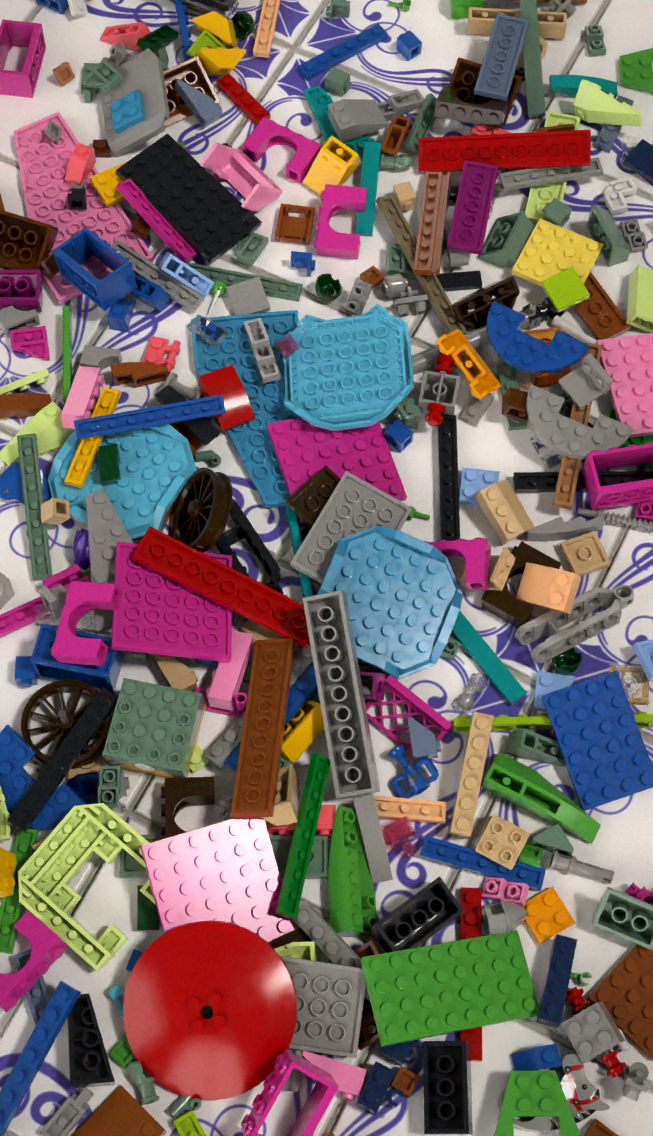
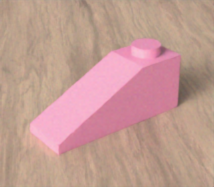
[302,1050,367,1101]

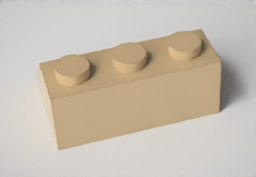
[475,479,535,545]
[259,765,300,826]

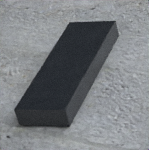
[436,271,482,291]

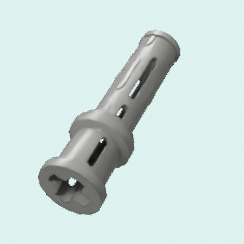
[549,850,614,884]

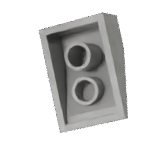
[328,99,388,142]

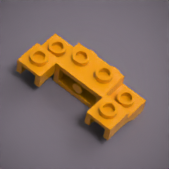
[436,329,502,399]

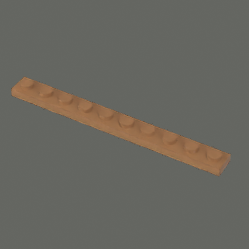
[552,342,603,510]

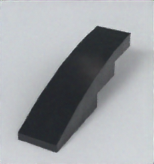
[155,384,220,445]

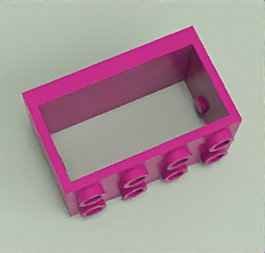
[0,19,46,98]
[582,442,653,510]
[241,1050,339,1136]

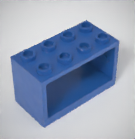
[53,227,138,311]
[30,623,124,693]

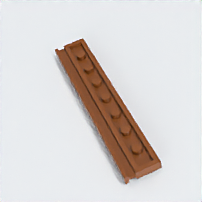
[413,172,450,275]

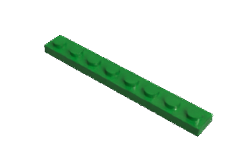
[276,753,330,919]

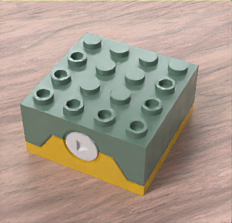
[102,678,206,778]

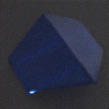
[66,772,99,804]

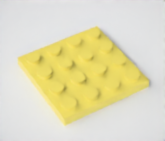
[511,218,604,286]

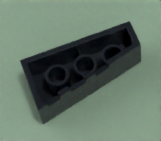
[68,993,115,1089]

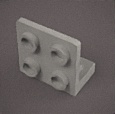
[558,353,614,409]

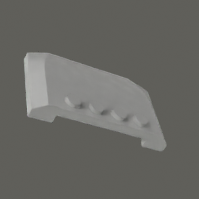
[100,48,170,157]

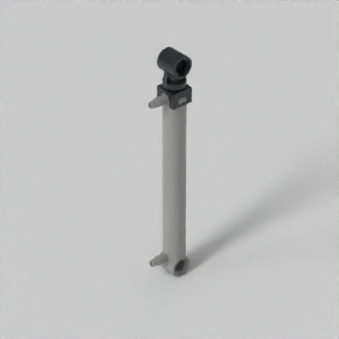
[412,297,566,375]

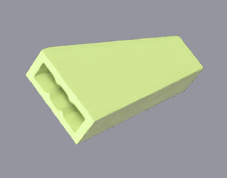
[626,264,653,333]

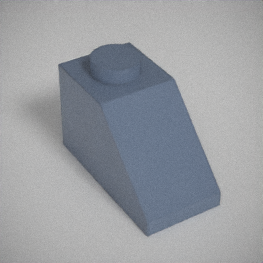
[408,717,441,761]

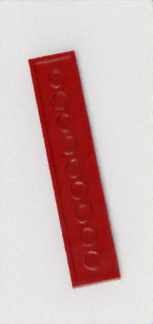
[418,130,591,173]
[131,526,310,648]

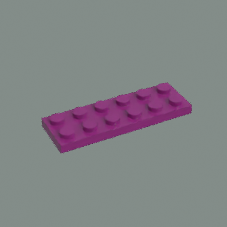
[447,160,498,255]

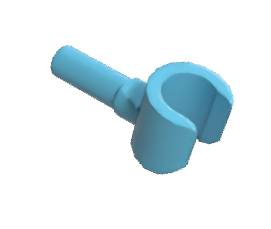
[109,984,123,1016]

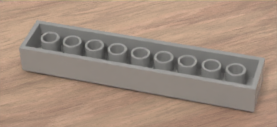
[303,590,380,799]

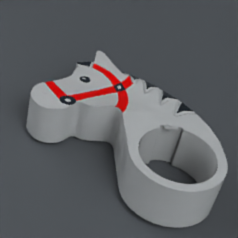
[498,1054,610,1132]

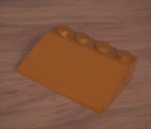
[163,56,220,127]
[72,1085,167,1136]

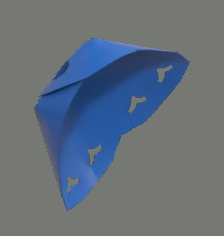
[0,461,52,504]

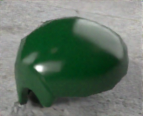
[231,11,254,39]
[315,273,342,301]
[552,647,582,675]

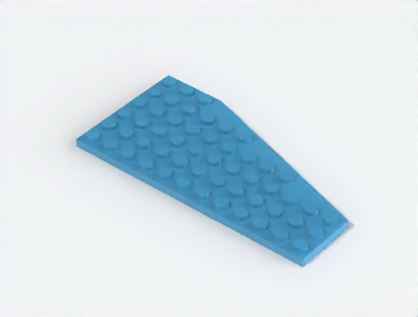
[191,310,300,508]

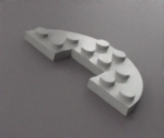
[526,384,634,459]

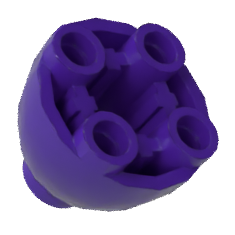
[72,528,90,570]

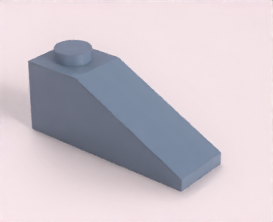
[174,79,222,129]

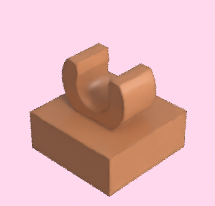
[52,61,75,86]

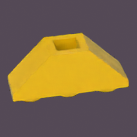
[192,11,238,48]
[194,47,246,75]

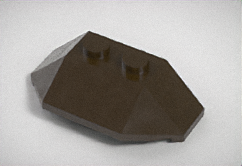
[452,276,520,330]

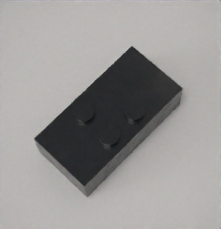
[369,876,465,953]
[423,1041,473,1135]

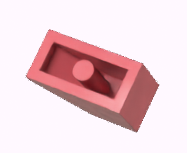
[65,143,96,186]

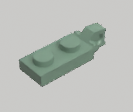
[81,63,99,104]

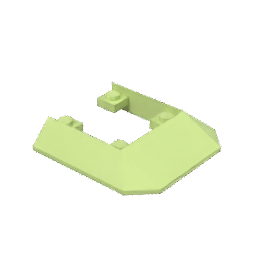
[18,803,156,971]

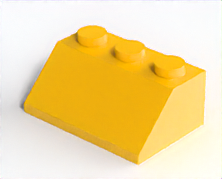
[281,700,325,763]

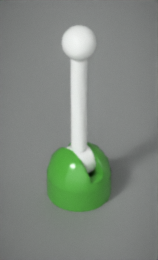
[205,281,227,318]

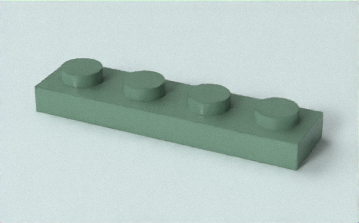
[404,93,437,155]
[497,364,527,431]

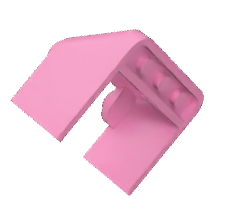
[200,142,283,212]

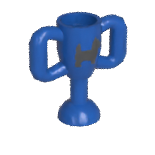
[387,744,439,798]

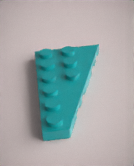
[303,86,387,163]

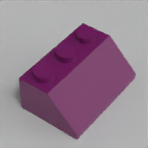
[0,270,43,312]

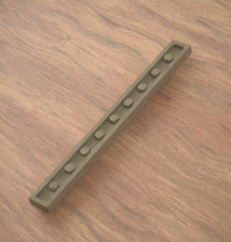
[376,195,467,334]

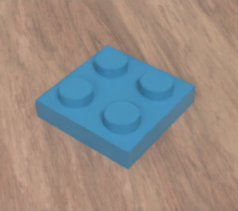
[110,89,146,134]

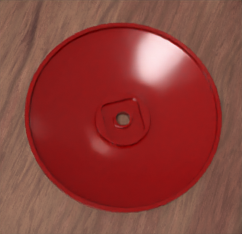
[123,920,297,1100]

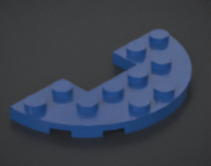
[487,301,590,374]
[0,725,88,830]

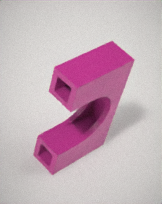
[242,117,322,184]
[314,184,367,259]
[424,537,491,590]
[51,581,122,666]
[0,910,68,1013]

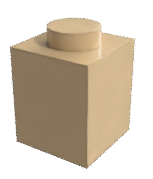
[393,181,416,211]
[41,498,70,525]

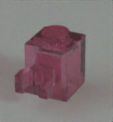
[383,816,416,858]

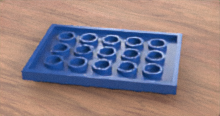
[541,670,653,811]

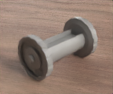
[163,373,205,400]

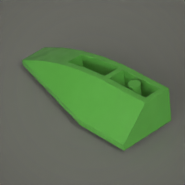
[482,752,601,844]
[328,806,378,937]

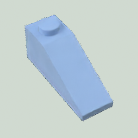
[158,251,214,297]

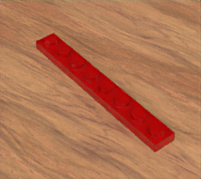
[460,887,482,1062]

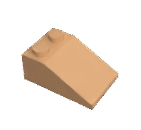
[516,562,581,614]

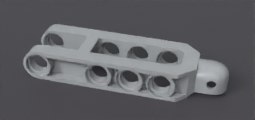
[515,585,634,663]

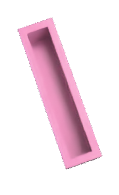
[61,366,104,429]
[206,630,255,711]

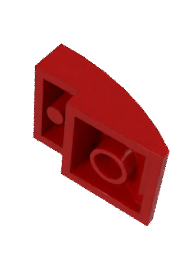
[198,365,255,431]

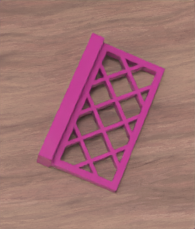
[366,675,452,756]

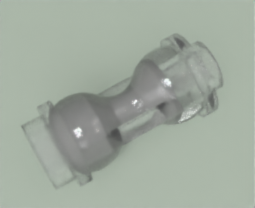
[452,673,488,715]

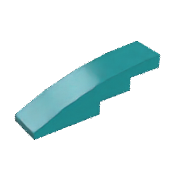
[549,75,618,98]

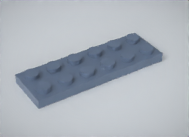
[474,13,529,101]

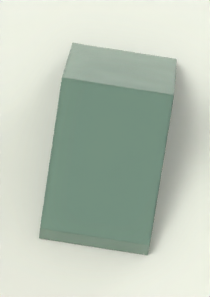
[530,823,574,857]

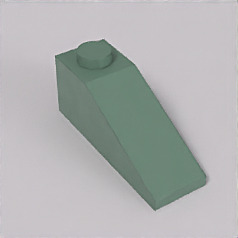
[506,728,566,767]

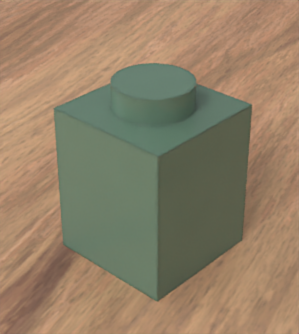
[325,67,352,97]
[543,198,572,227]

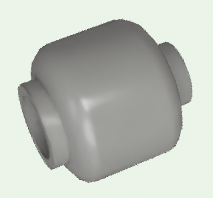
[381,273,408,298]

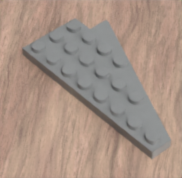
[85,489,133,634]

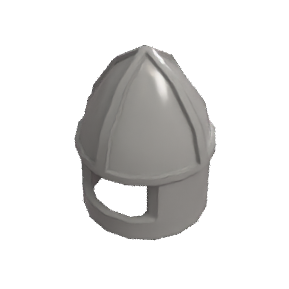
[482,900,528,936]

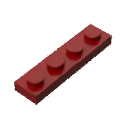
[216,73,271,126]

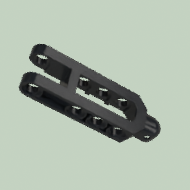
[216,498,283,594]

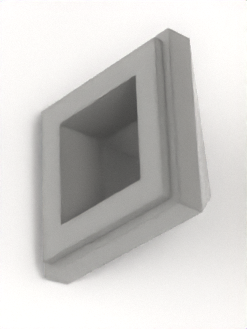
[45,119,62,143]

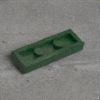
[137,24,179,52]

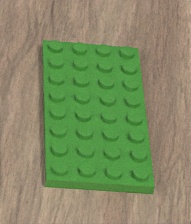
[360,930,540,1047]

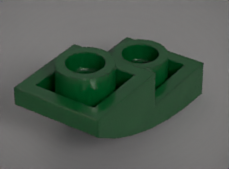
[98,443,121,483]
[137,885,159,930]

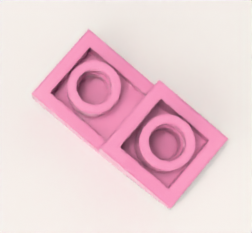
[481,877,529,906]

